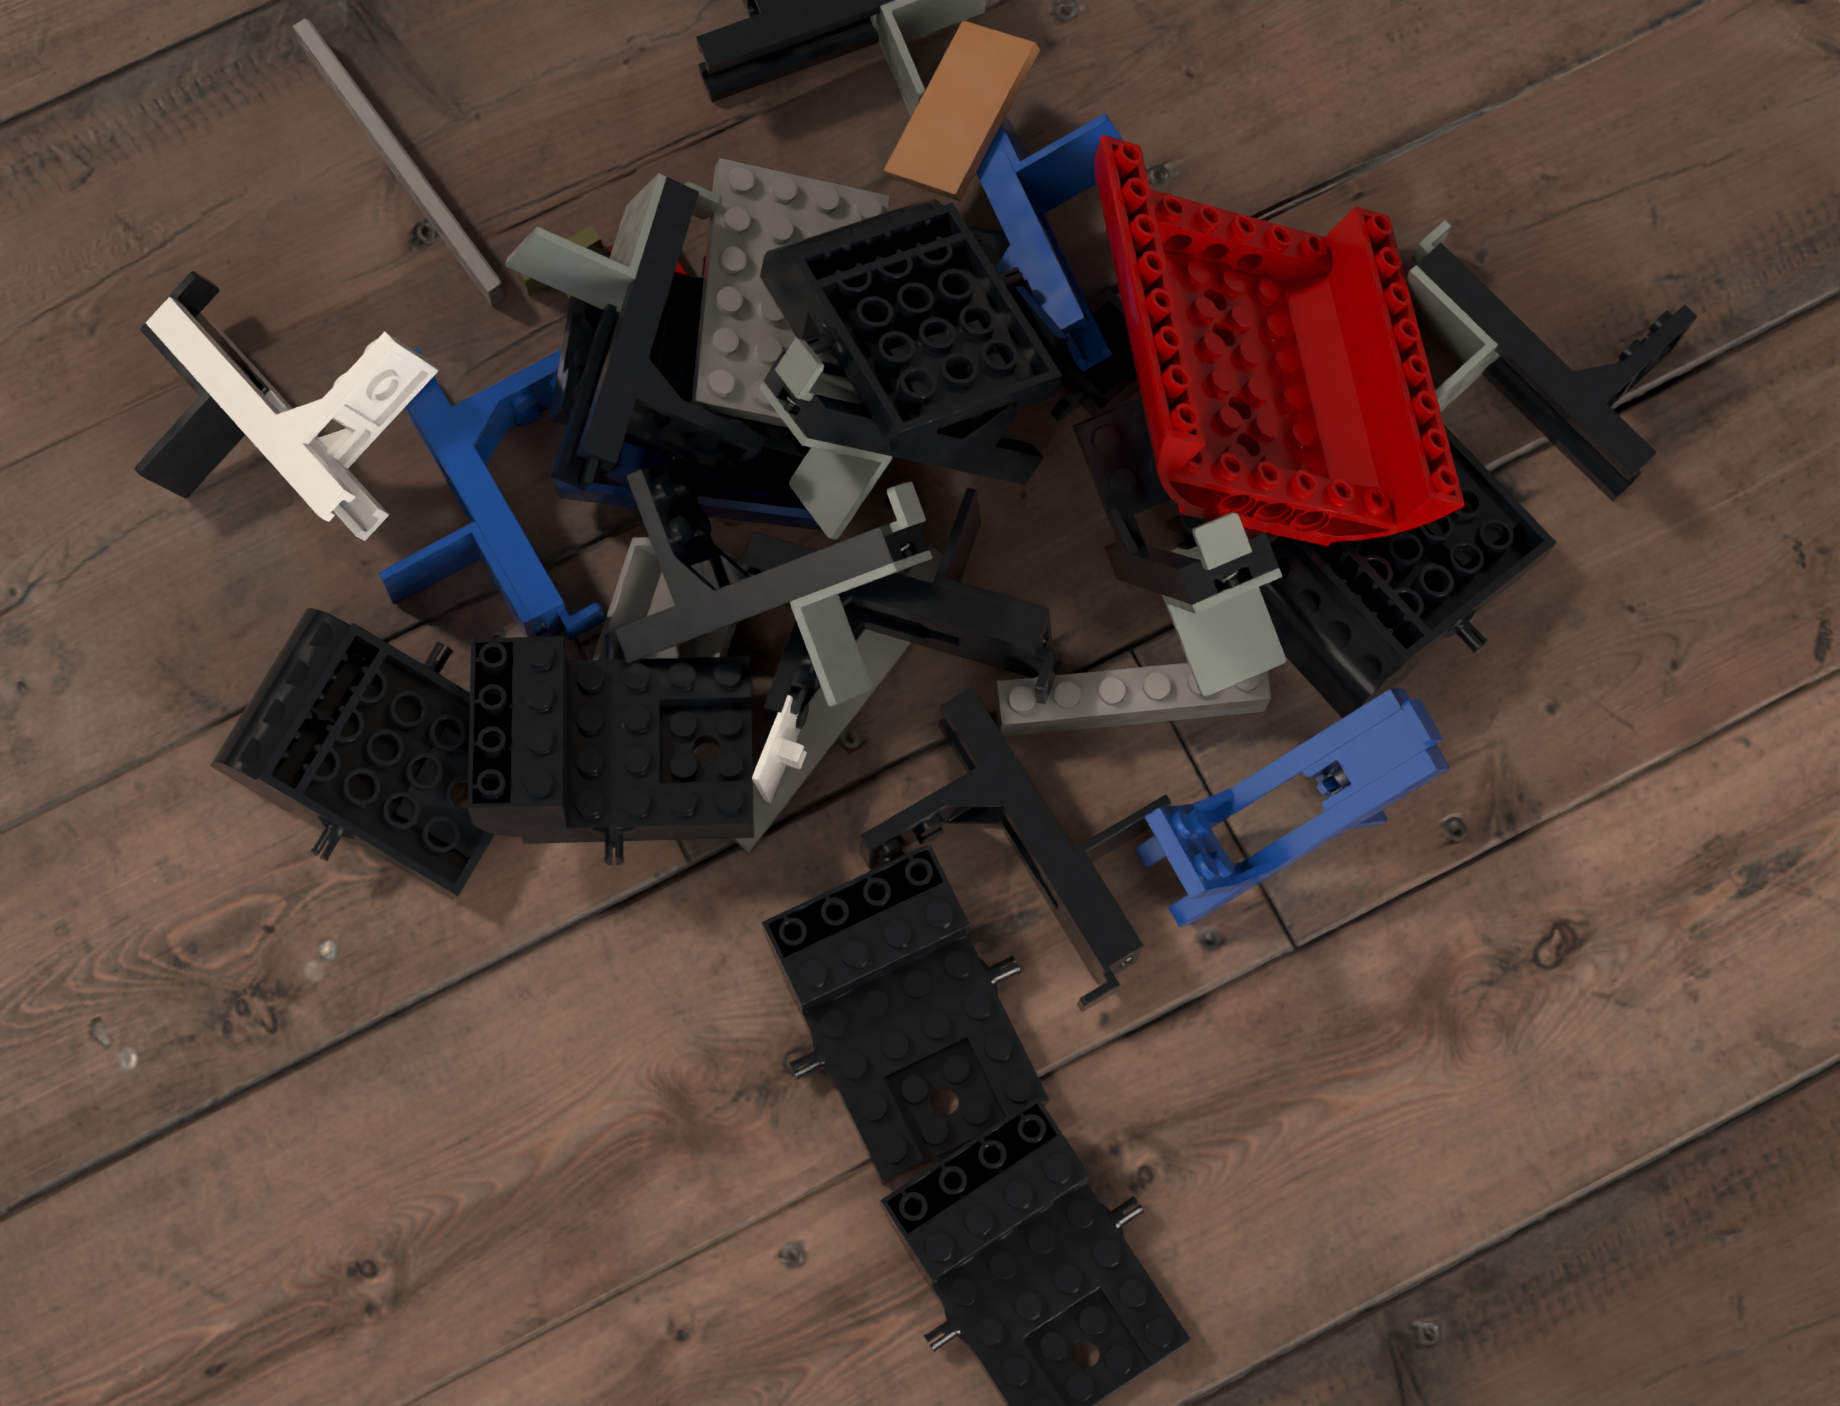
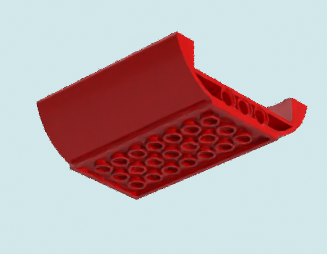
[1094,135,1465,546]

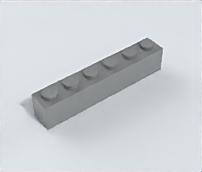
[994,663,1271,737]

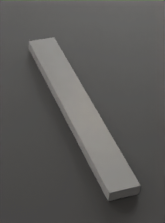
[293,18,505,307]
[730,546,966,853]

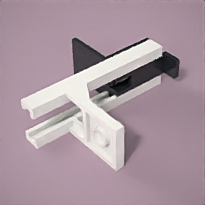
[134,271,439,541]

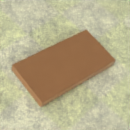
[883,20,1040,202]

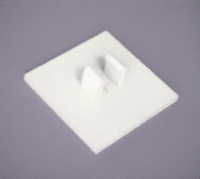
[752,695,807,804]

